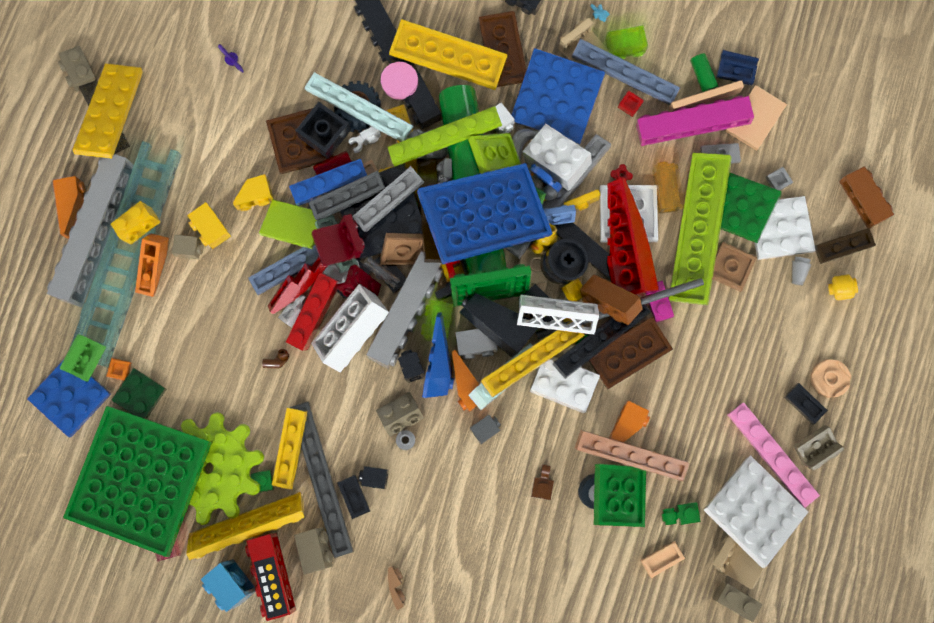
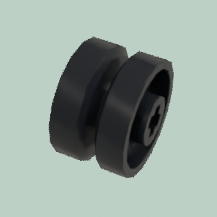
[540,238,589,285]

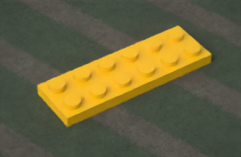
[389,19,507,90]
[72,63,143,159]
[186,492,304,560]

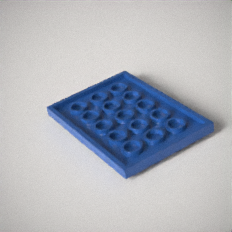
[417,163,553,264]

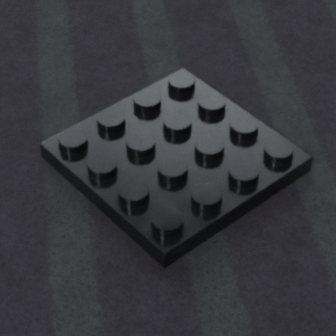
[340,163,422,261]

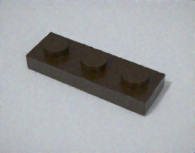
[815,228,876,264]

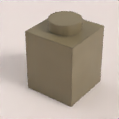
[172,235,204,260]

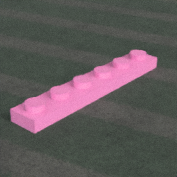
[728,402,820,508]

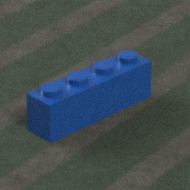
[289,159,367,206]

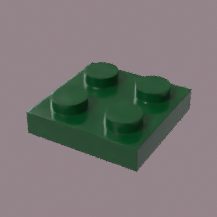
[111,368,167,419]

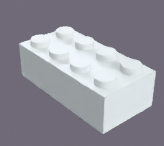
[311,284,389,372]

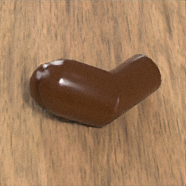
[262,349,289,369]

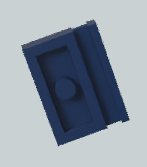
[716,50,759,86]

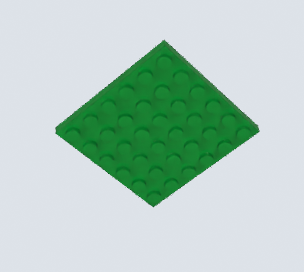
[63,406,212,557]

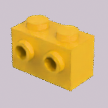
[111,201,161,245]
[187,202,231,249]

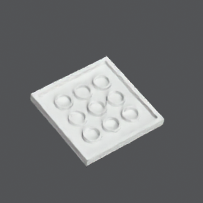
[704,456,808,568]

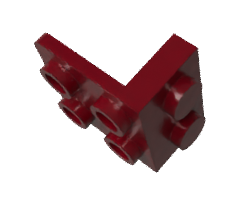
[311,214,365,266]

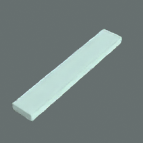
[305,72,413,142]

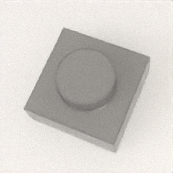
[766,167,793,191]

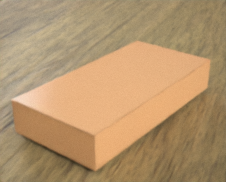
[640,541,685,578]

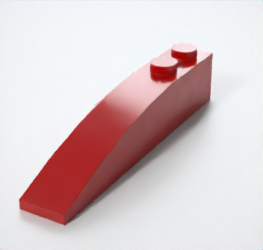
[607,178,659,296]

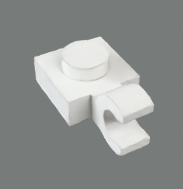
[349,127,381,153]
[278,295,306,328]

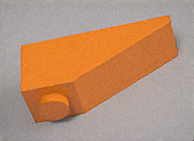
[53,176,86,239]
[135,233,169,297]
[452,350,480,412]
[609,401,650,442]

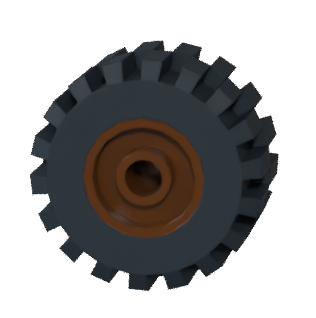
[334,81,381,133]

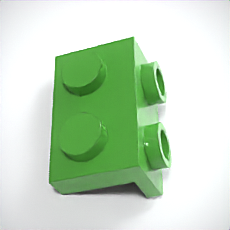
[60,334,106,382]

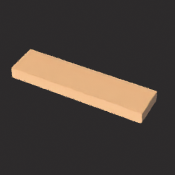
[668,81,744,112]

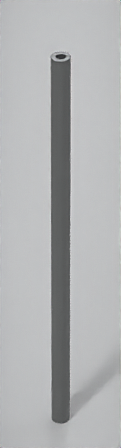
[536,278,704,339]

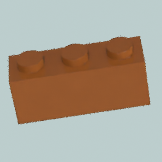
[839,166,894,228]
[580,274,642,325]

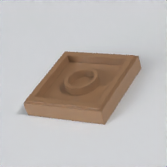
[380,233,423,265]
[713,242,757,292]

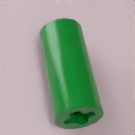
[690,53,719,92]

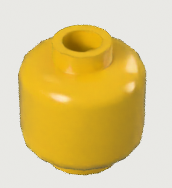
[828,274,858,300]

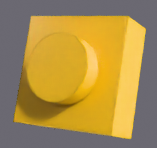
[561,278,583,302]

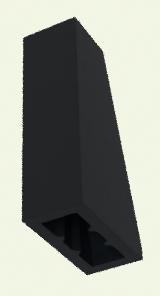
[459,293,538,358]

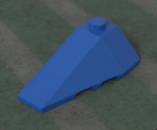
[422,312,455,398]

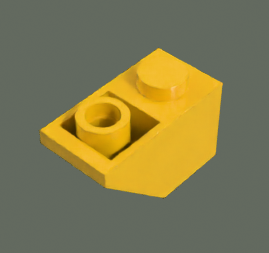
[233,174,274,211]

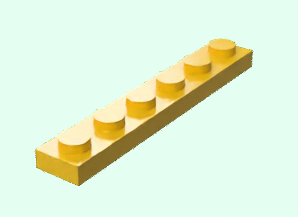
[481,320,585,398]

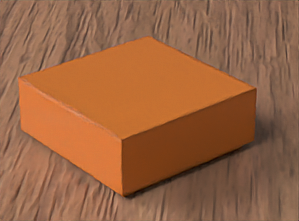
[106,358,132,381]

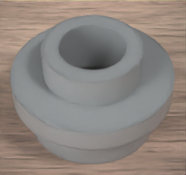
[396,430,415,450]

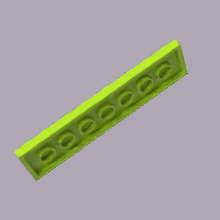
[669,153,732,305]

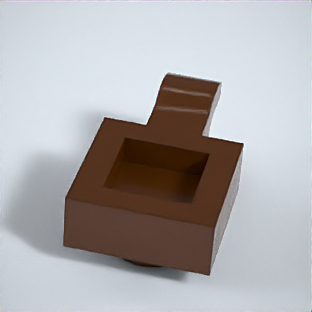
[531,464,554,500]

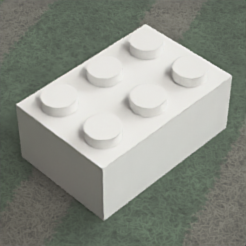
[522,124,592,191]
[530,357,600,413]

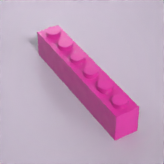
[636,96,754,146]

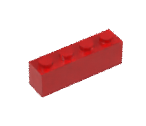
[286,273,341,351]

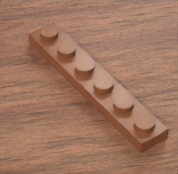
[575,430,690,481]

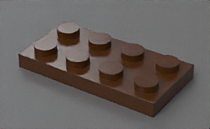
[478,11,526,87]
[589,317,673,390]

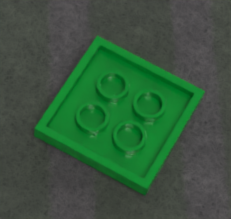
[720,172,782,244]
[593,464,646,527]

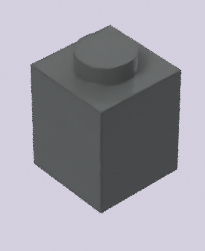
[470,415,501,445]

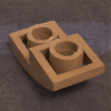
[388,565,406,610]

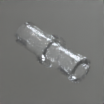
[363,256,401,289]

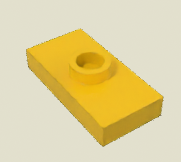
[563,189,601,211]

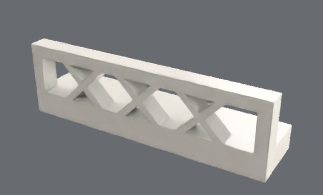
[517,295,599,334]

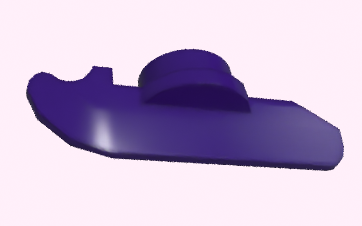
[218,44,244,73]

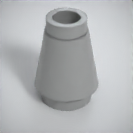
[792,257,811,286]

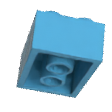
[201,559,256,612]

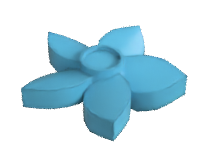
[590,4,610,22]

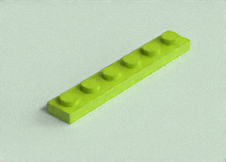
[387,106,502,166]

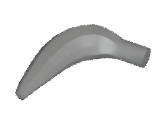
[512,129,540,160]

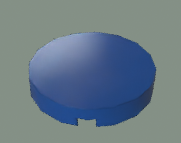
[529,164,562,192]

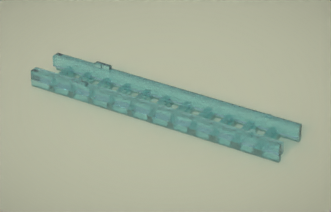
[69,141,181,368]

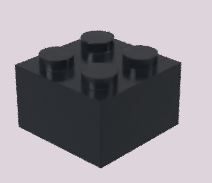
[295,101,351,159]

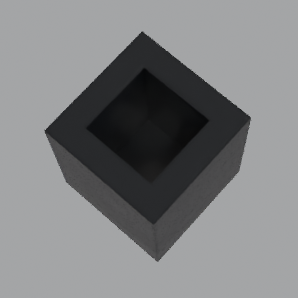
[359,466,389,489]

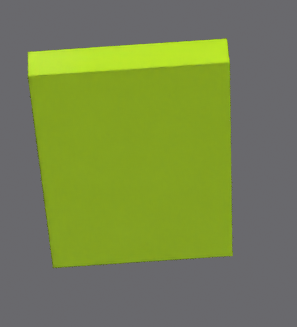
[468,133,521,174]
[259,199,317,249]

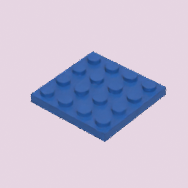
[512,48,605,144]

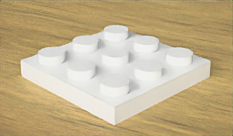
[599,185,658,242]
[754,196,816,260]

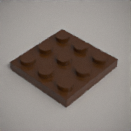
[266,108,334,175]

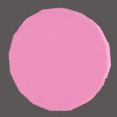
[381,62,418,100]

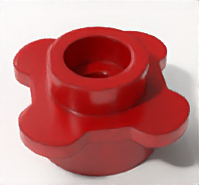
[610,164,633,182]

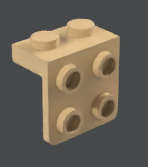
[559,18,609,67]
[712,534,766,589]

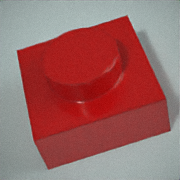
[617,91,644,117]

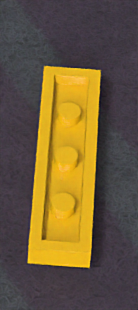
[272,408,307,489]

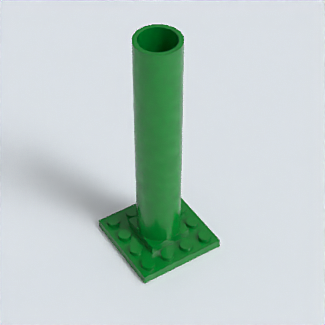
[439,85,531,307]

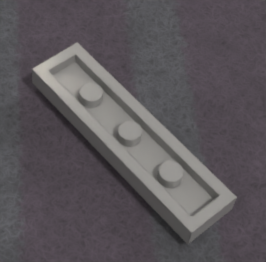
[352,166,424,232]

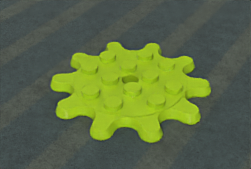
[181,412,264,525]

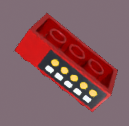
[245,533,297,622]

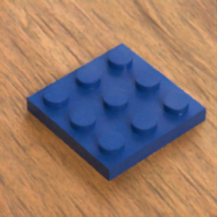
[27,360,111,438]

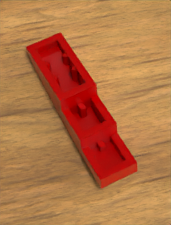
[268,256,328,314]

